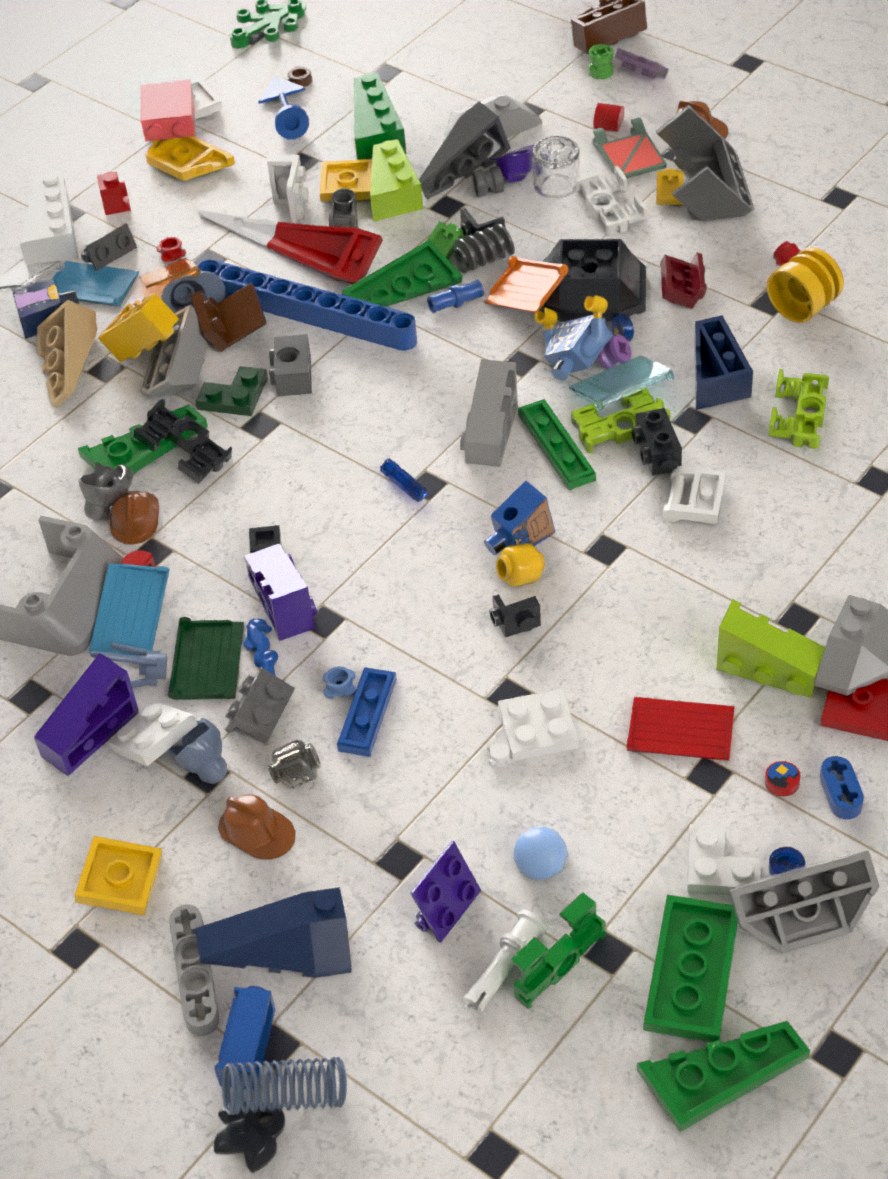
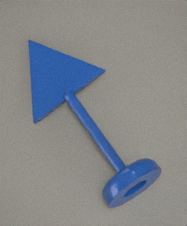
[258,76,309,140]

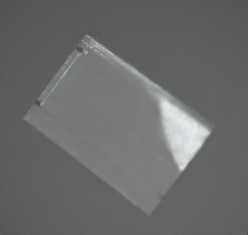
[0,260,65,295]

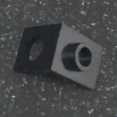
[460,208,505,237]

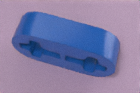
[820,756,864,819]

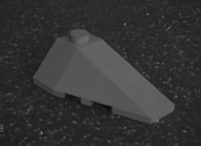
[419,101,511,199]

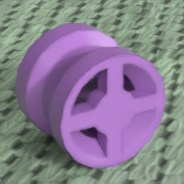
[597,335,631,369]

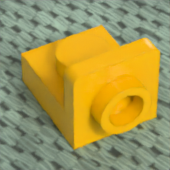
[656,169,684,205]

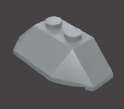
[443,95,542,142]
[141,305,208,397]
[814,595,888,696]
[729,851,880,953]

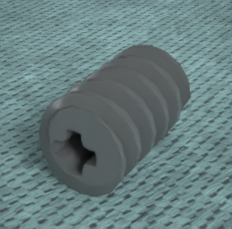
[453,224,515,274]

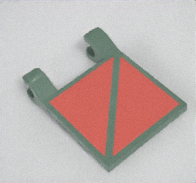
[592,118,667,178]

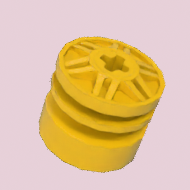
[767,247,844,323]

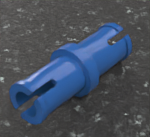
[427,280,484,313]

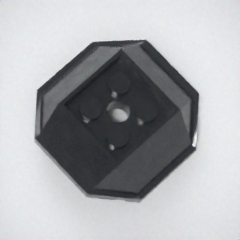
[539,239,646,322]

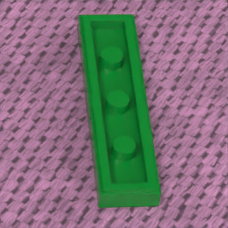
[518,399,596,490]

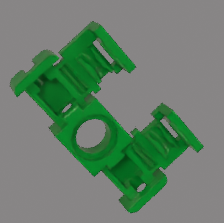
[511,892,606,1009]

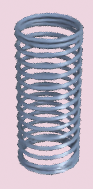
[222,1056,347,1115]

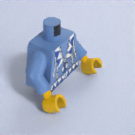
[535,295,612,381]

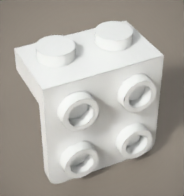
[267,155,309,224]

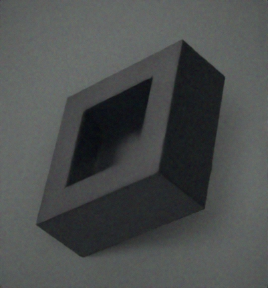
[249,525,282,554]

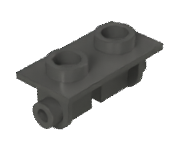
[81,223,137,271]

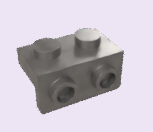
[224,668,295,743]

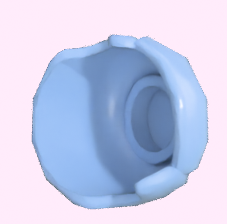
[513,827,569,880]

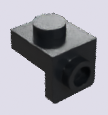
[489,594,541,638]

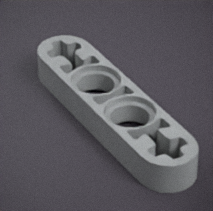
[169,904,219,1036]

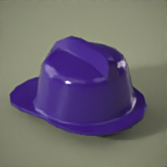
[489,144,542,183]

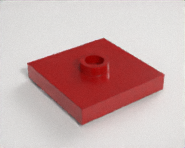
[820,678,888,741]

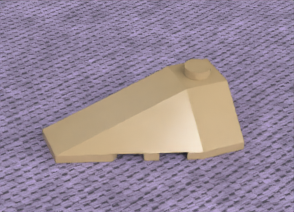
[37,300,98,408]

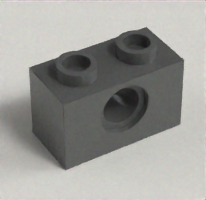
[269,334,312,397]

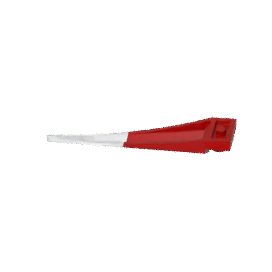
[198,210,383,285]

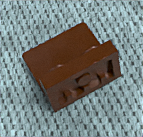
[191,283,267,352]

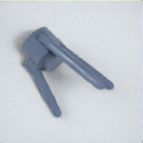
[90,643,167,688]

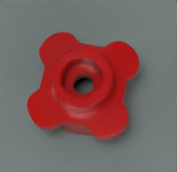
[156,237,186,262]

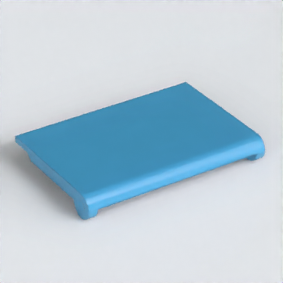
[52,261,139,306]
[89,563,170,657]

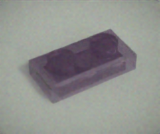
[615,48,669,80]

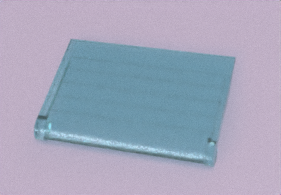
[569,355,674,411]

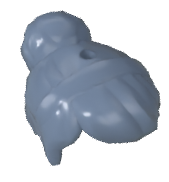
[168,718,227,784]

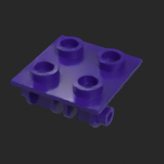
[410,840,481,943]

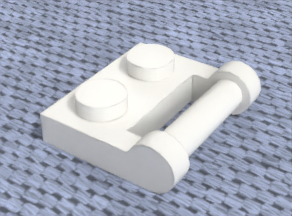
[662,466,726,524]

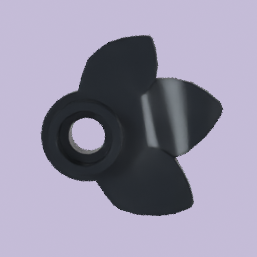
[213,1102,285,1173]

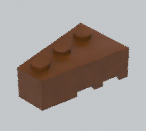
[571,0,647,54]

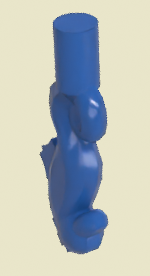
[243,618,278,676]

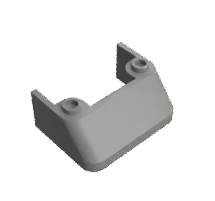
[0,516,123,656]

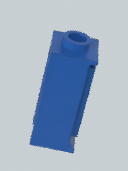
[214,986,276,1090]

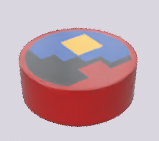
[765,761,801,796]

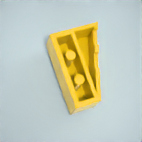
[98,293,179,363]

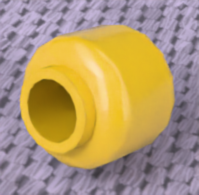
[496,543,545,587]

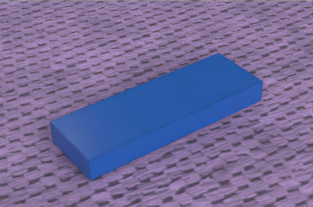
[337,667,397,757]

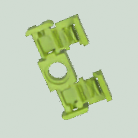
[769,369,829,449]
[571,386,671,453]

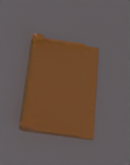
[139,257,201,289]

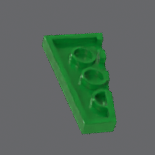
[342,240,463,307]
[78,404,208,475]
[637,1021,810,1132]

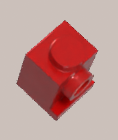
[97,171,131,215]

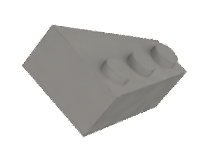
[460,359,518,467]

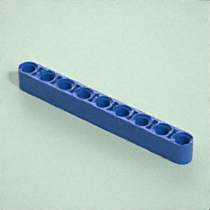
[196,259,417,351]

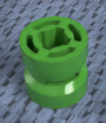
[589,44,614,80]

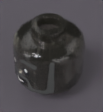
[268,740,321,789]

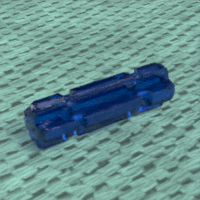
[380,458,427,502]

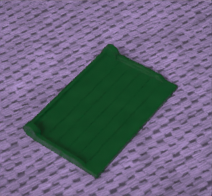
[168,617,244,700]

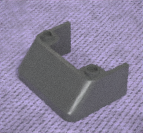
[656,105,754,221]

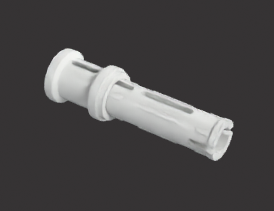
[462,910,548,1014]

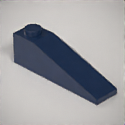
[195,887,352,978]

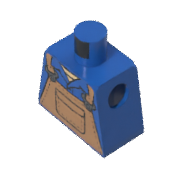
[484,481,555,555]

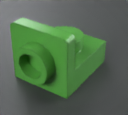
[427,221,464,260]

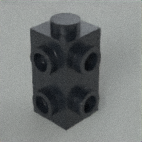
[631,408,682,476]

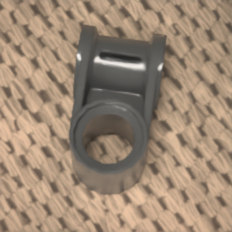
[329,188,358,228]

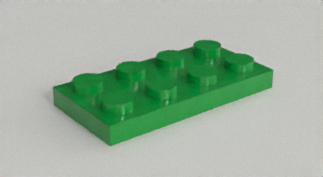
[643,895,738,1042]

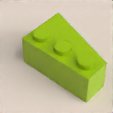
[370,139,423,222]
[716,599,825,698]

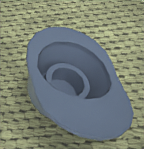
[161,271,225,315]

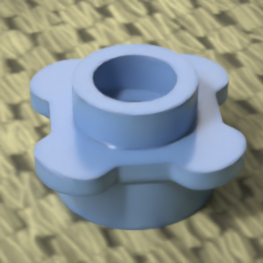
[323,666,356,698]

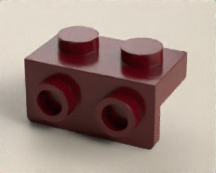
[660,252,707,309]

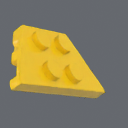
[145,136,235,181]

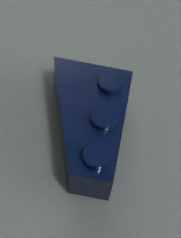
[694,315,753,410]

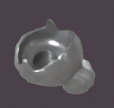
[78,461,133,520]

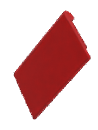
[626,697,735,761]

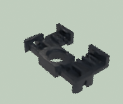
[133,399,232,484]

